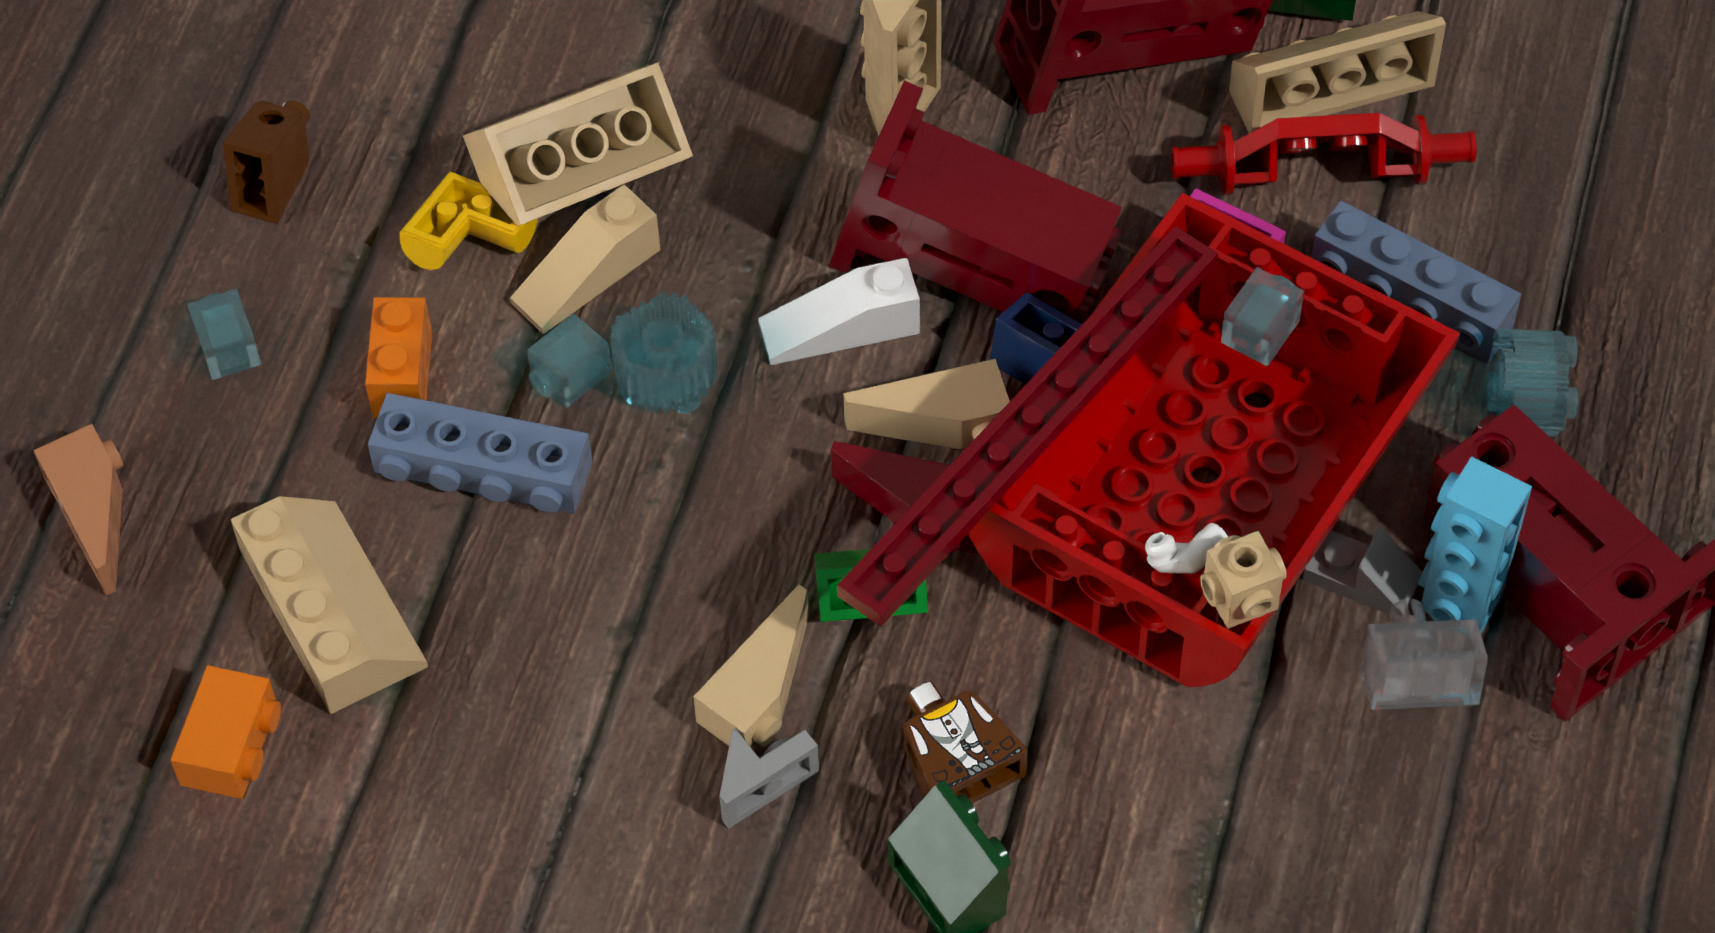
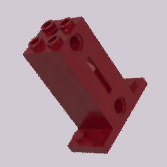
[993,0,1273,115]
[829,80,1123,324]
[1423,404,1715,722]

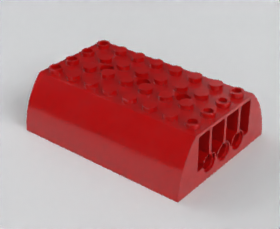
[968,193,1460,687]

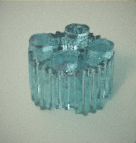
[610,291,718,413]
[1485,328,1578,436]

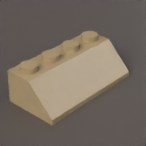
[860,0,941,135]
[1229,11,1446,133]
[463,62,693,226]
[230,496,428,714]

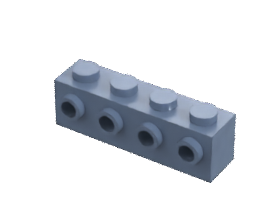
[1311,201,1521,364]
[368,393,593,514]

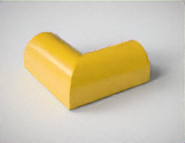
[400,171,538,270]

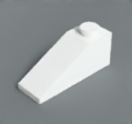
[758,258,920,365]

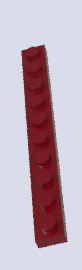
[837,226,1218,627]

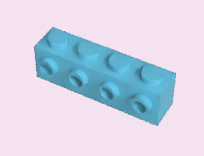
[1418,457,1532,639]

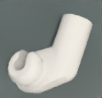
[1145,523,1228,574]

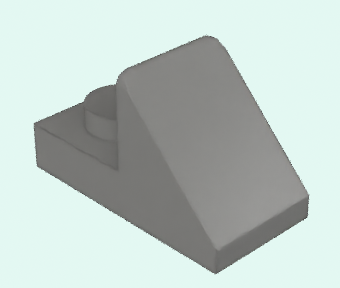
[1302,527,1422,620]
[720,729,819,829]

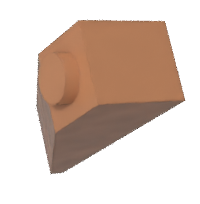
[34,424,124,596]

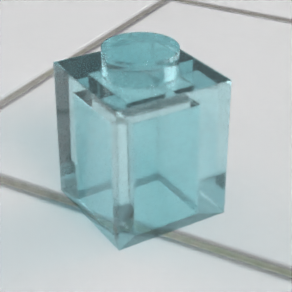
[1221,267,1304,366]
[187,288,262,380]
[527,313,612,409]

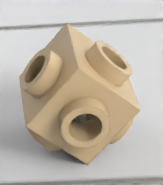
[1200,531,1286,629]

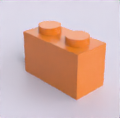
[365,297,432,418]
[170,665,281,799]

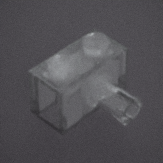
[1361,599,1488,710]

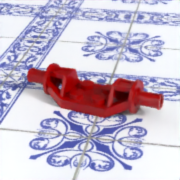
[1171,113,1477,195]

